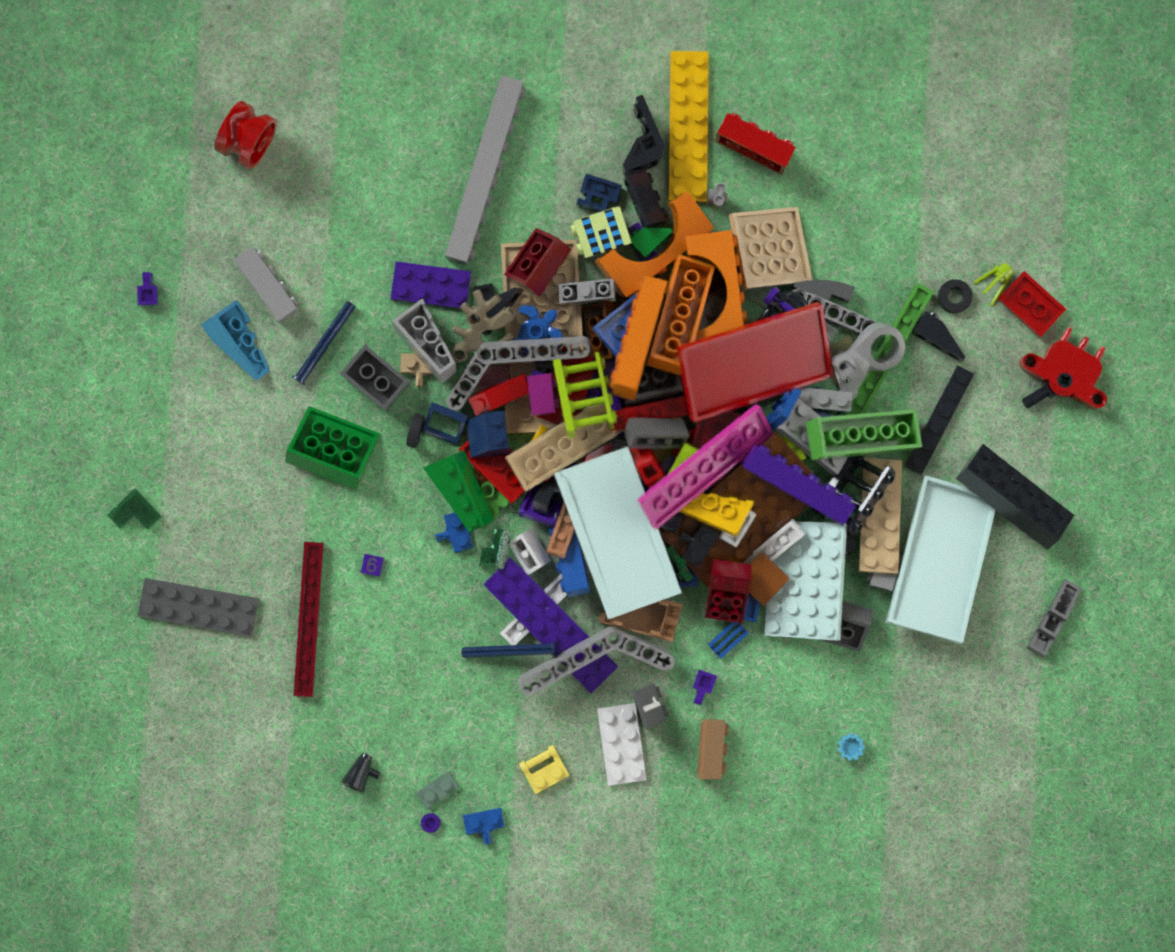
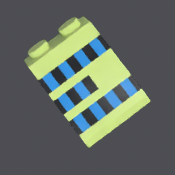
[570,206,631,258]

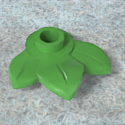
[480,481,508,519]

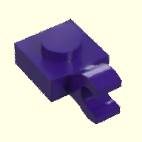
[137,272,158,306]
[692,669,717,705]

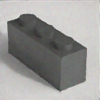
[624,418,689,449]

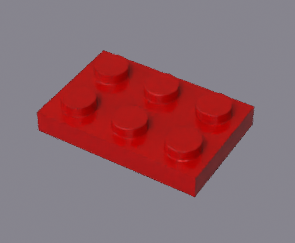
[997,271,1066,338]

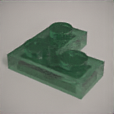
[107,488,163,530]
[479,529,511,569]

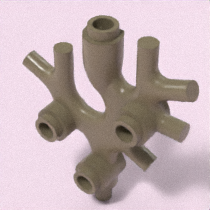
[450,290,516,364]

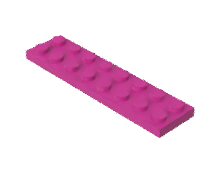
[637,404,774,530]

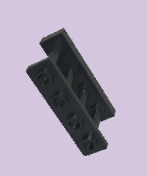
[812,455,896,536]

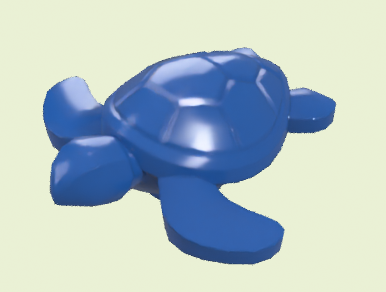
[511,305,563,354]

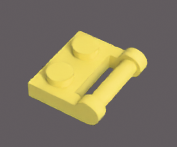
[519,745,569,794]

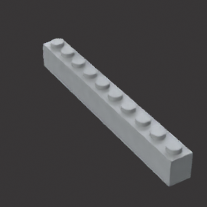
[445,75,526,265]

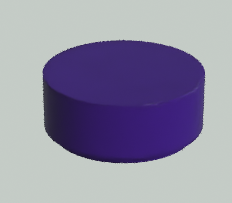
[421,813,440,833]

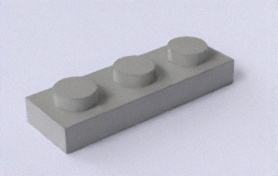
[798,387,853,412]

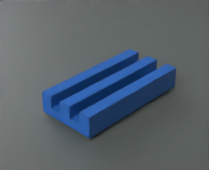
[707,622,749,659]

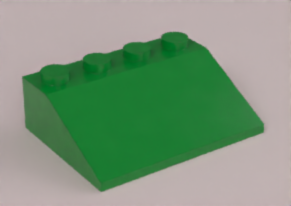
[285,406,380,490]

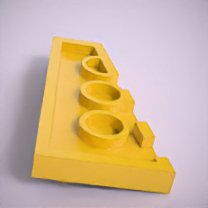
[679,493,754,537]

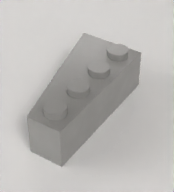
[392,298,457,384]

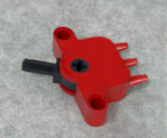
[1019,327,1107,409]

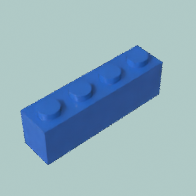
[549,526,591,598]

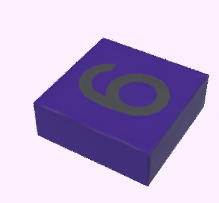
[361,554,384,576]

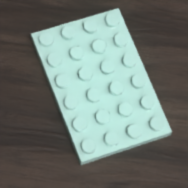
[764,521,847,641]

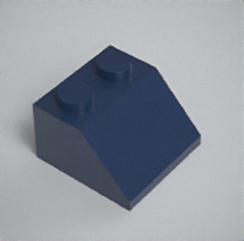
[466,411,509,459]

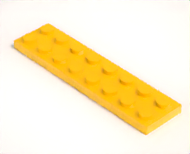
[669,51,708,202]

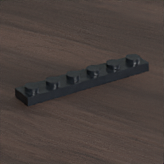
[904,365,974,475]

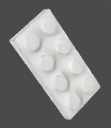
[597,703,646,786]

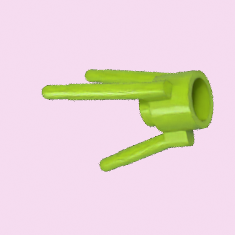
[974,263,1014,307]

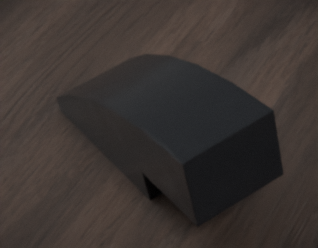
[533,463,576,516]

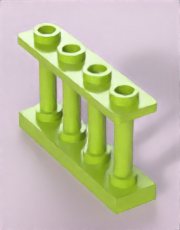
[553,352,617,438]

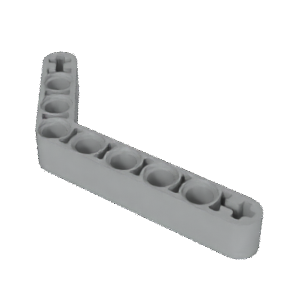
[447,336,591,410]
[518,626,674,695]

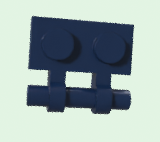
[576,173,622,212]

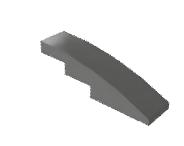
[1027,579,1082,658]

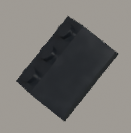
[623,168,668,228]

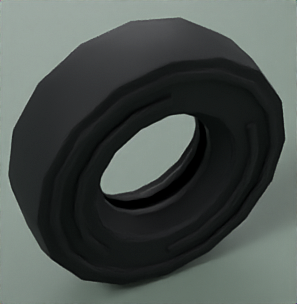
[938,279,972,313]
[406,413,425,448]

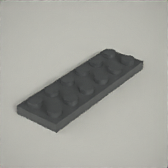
[137,578,259,636]

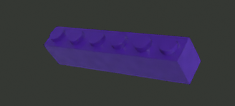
[742,444,856,526]

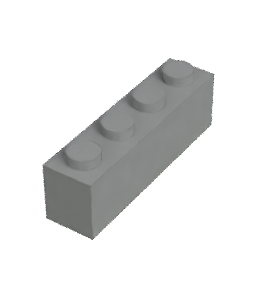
[234,246,299,324]

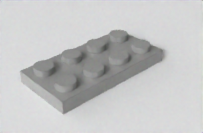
[777,398,848,476]

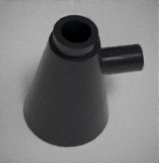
[341,753,380,793]

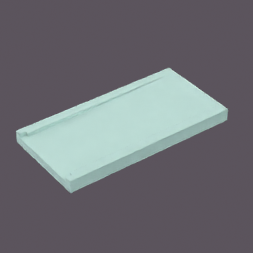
[555,446,681,619]
[886,475,996,645]

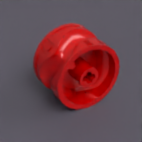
[214,100,277,170]

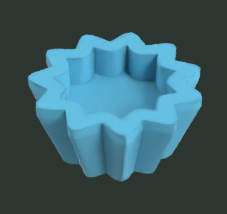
[838,733,865,761]

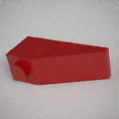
[468,374,529,416]

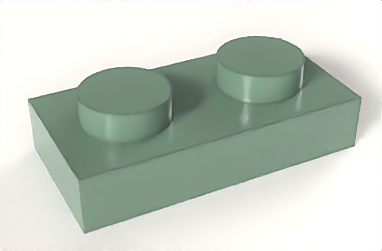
[416,771,459,809]

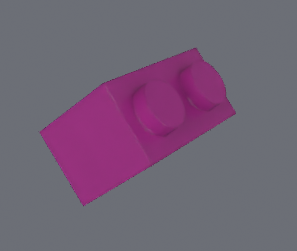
[527,374,559,417]

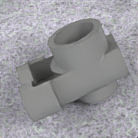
[707,183,727,207]

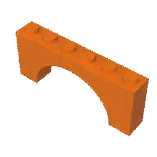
[595,191,714,299]
[686,230,747,340]

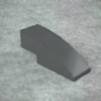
[792,280,855,303]

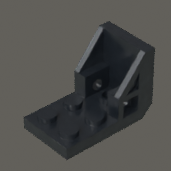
[622,94,665,175]

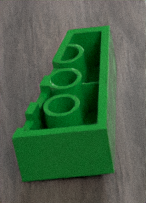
[423,450,494,532]

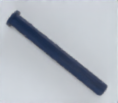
[292,301,355,386]
[461,641,557,658]

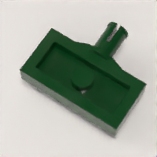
[666,546,693,583]

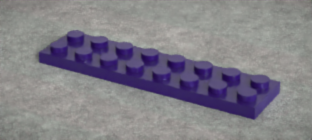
[483,557,619,694]

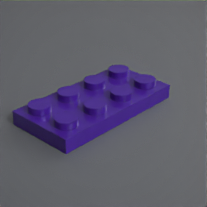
[390,261,471,309]

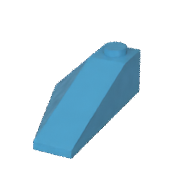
[201,300,270,381]

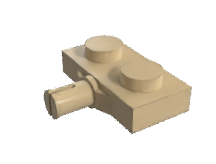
[400,353,433,387]

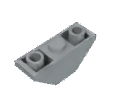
[558,279,615,304]

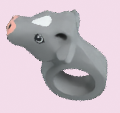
[831,322,905,399]

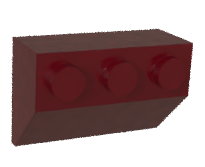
[504,228,572,297]

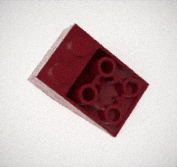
[705,559,752,623]

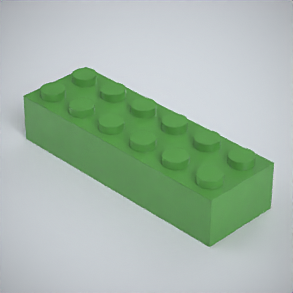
[806,409,922,461]

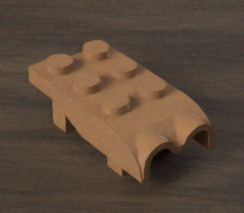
[598,600,683,642]

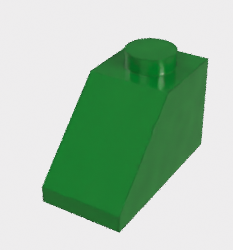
[629,228,673,260]

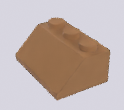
[697,718,728,779]

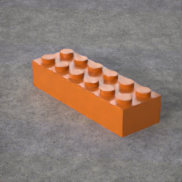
[646,254,715,376]
[610,275,667,401]

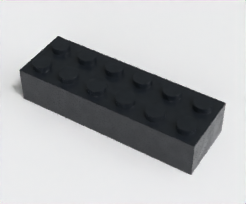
[956,444,1074,550]

